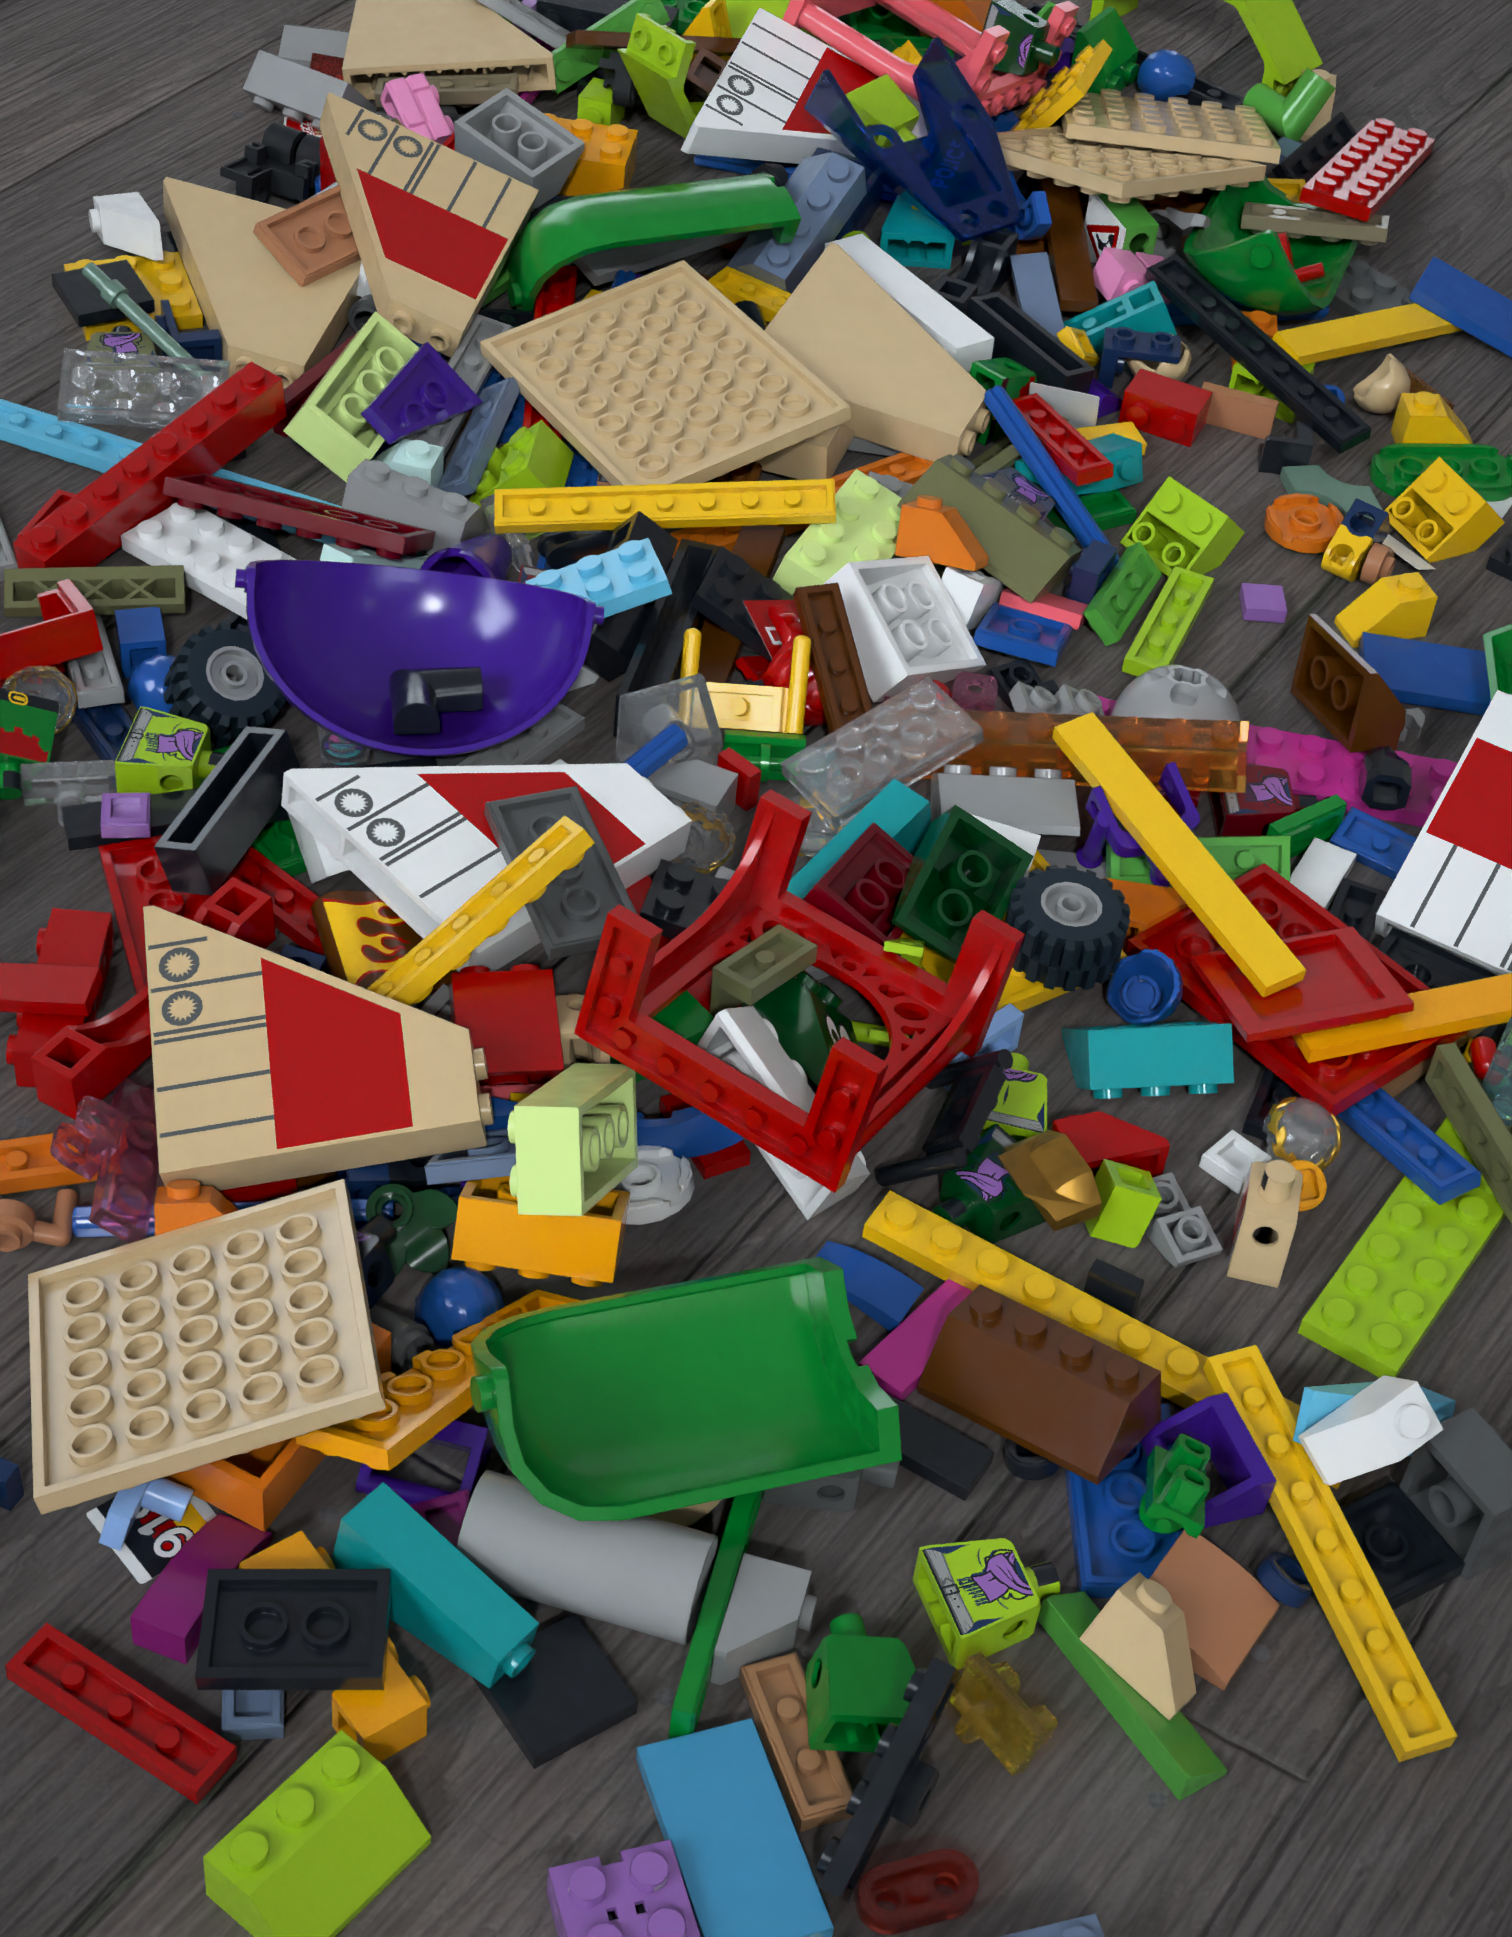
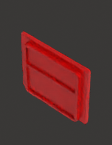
[1191,926,1414,1043]

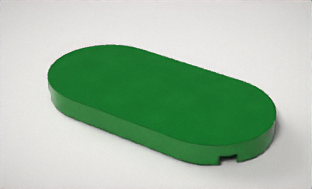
[1369,443,1512,502]

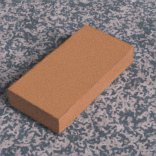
[1202,381,1279,439]

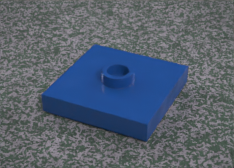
[973,602,1073,667]

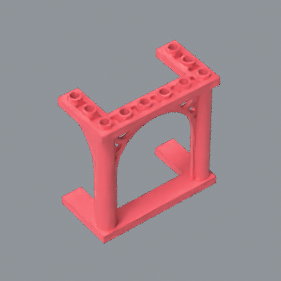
[782,0,1079,133]

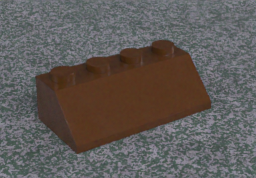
[917,1284,1161,1485]

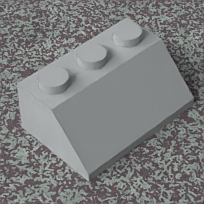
[243,50,377,131]
[454,88,585,212]
[341,459,487,556]
[930,764,1080,836]

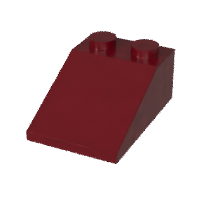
[803,822,914,947]

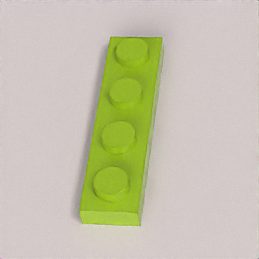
[1122,566,1214,677]

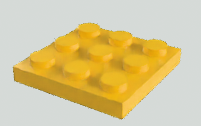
[1010,39,1113,131]
[64,251,203,341]

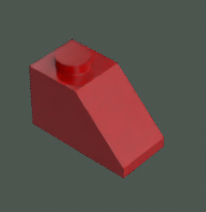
[1051,1111,1170,1178]

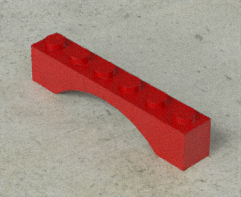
[30,877,276,1122]

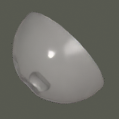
[1110,664,1242,764]

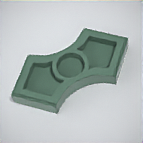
[1279,465,1383,520]

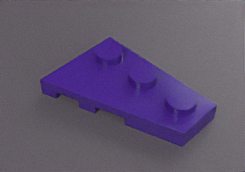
[361,342,483,445]

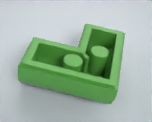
[1243,68,1336,142]

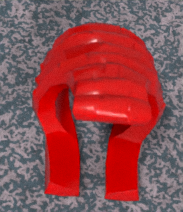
[735,604,827,726]

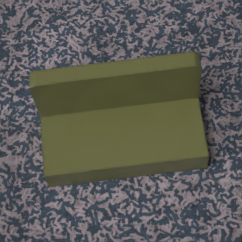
[710,924,818,1016]

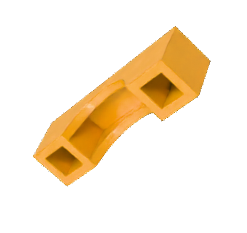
[239,1530,431,1762]

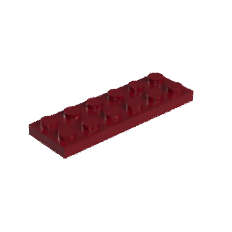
[163,473,436,559]

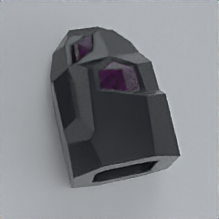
[1359,746,1412,811]

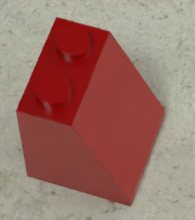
[449,964,564,1086]

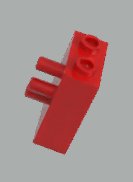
[0,579,103,690]

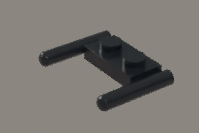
[875,1049,1013,1187]

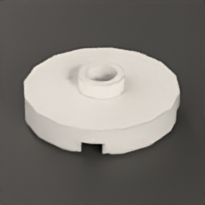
[613,1145,695,1225]

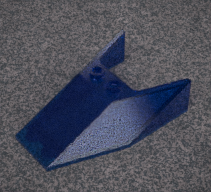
[804,37,1022,243]

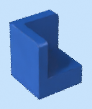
[115,607,167,679]

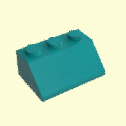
[1062,1021,1234,1099]

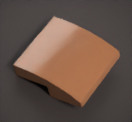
[1149,1530,1280,1691]

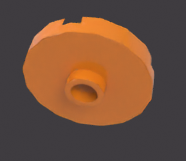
[1264,493,1344,554]

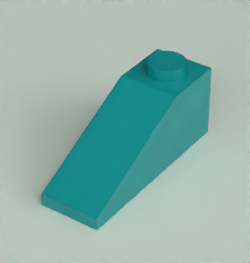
[1063,280,1177,353]
[1015,433,1143,495]

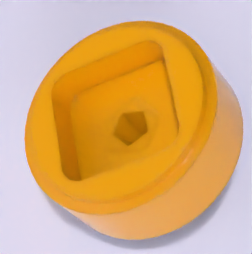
[1290,1160,1327,1212]

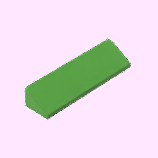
[1038,1591,1227,1801]

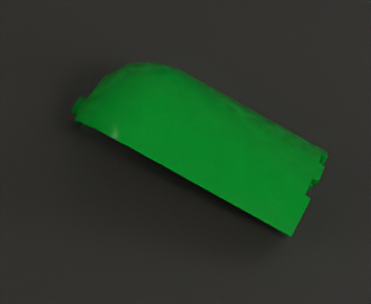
[1184,162,1358,316]
[508,173,801,311]
[470,1257,902,1521]

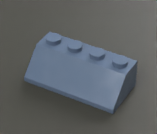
[727,152,867,294]

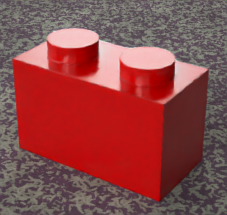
[1118,368,1213,447]

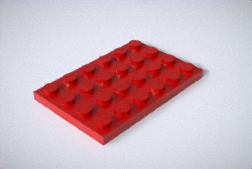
[1126,863,1468,1119]

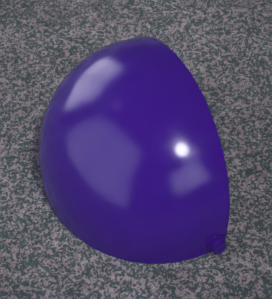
[235,560,604,758]

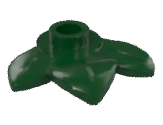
[365,1184,458,1279]

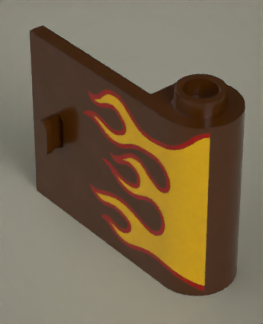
[311,890,459,995]

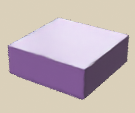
[1239,583,1287,623]
[100,793,152,838]

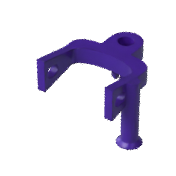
[1076,761,1200,888]

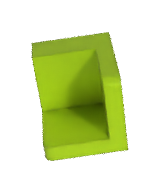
[1084,1159,1162,1248]

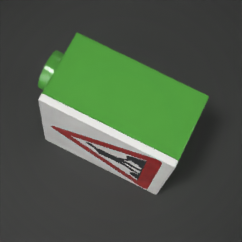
[1084,193,1159,263]

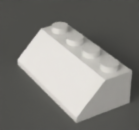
[697,1006,870,1221]

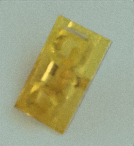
[949,1652,1057,1776]

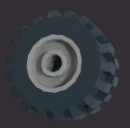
[164,623,286,749]
[1005,865,1130,992]

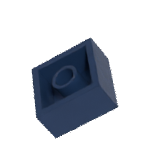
[1065,540,1118,605]

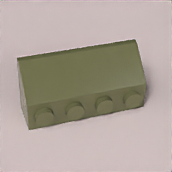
[897,454,1082,603]

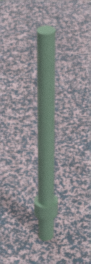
[82,262,221,394]

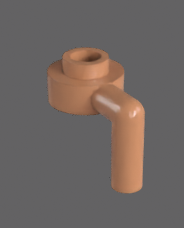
[1360,542,1396,585]
[0,1189,78,1252]

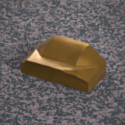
[997,1130,1102,1231]

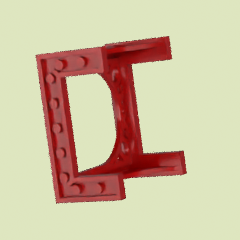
[574,789,1025,1193]

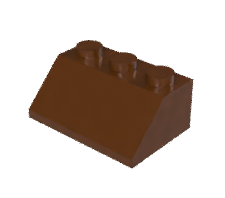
[1290,614,1407,753]

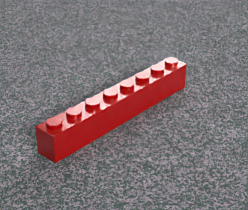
[13,361,287,568]

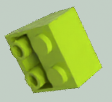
[469,420,574,515]
[1120,476,1245,577]

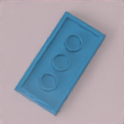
[636,1718,834,1937]

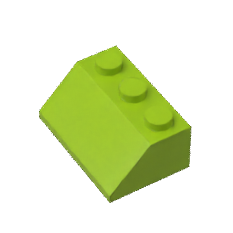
[203,1730,431,1937]

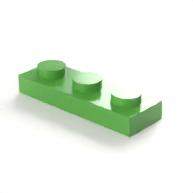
[1083,542,1162,646]

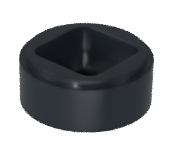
[1005,1439,1060,1481]

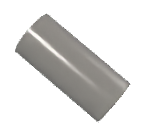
[456,1470,718,1646]

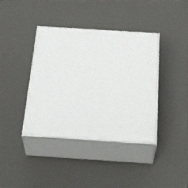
[1199,1130,1272,1194]

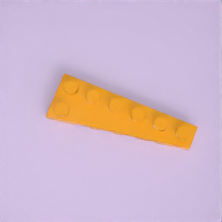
[295,1290,581,1471]

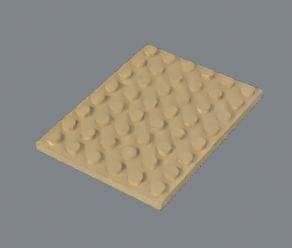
[480,260,851,486]

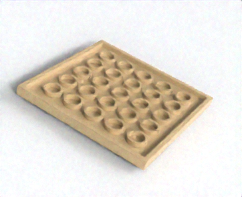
[1060,89,1281,164]
[961,126,1266,203]
[28,1179,386,1515]

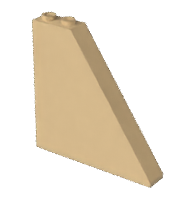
[342,0,557,100]
[163,177,361,389]
[764,242,991,462]

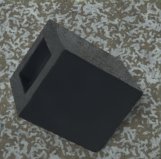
[1258,421,1314,475]

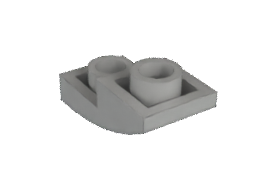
[1009,681,1108,730]
[1145,1172,1223,1268]

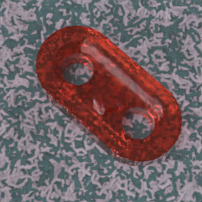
[856,1849,979,1935]

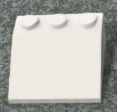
[824,556,986,703]

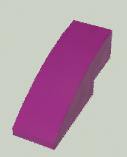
[130,1513,272,1665]

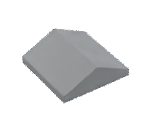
[278,24,350,71]

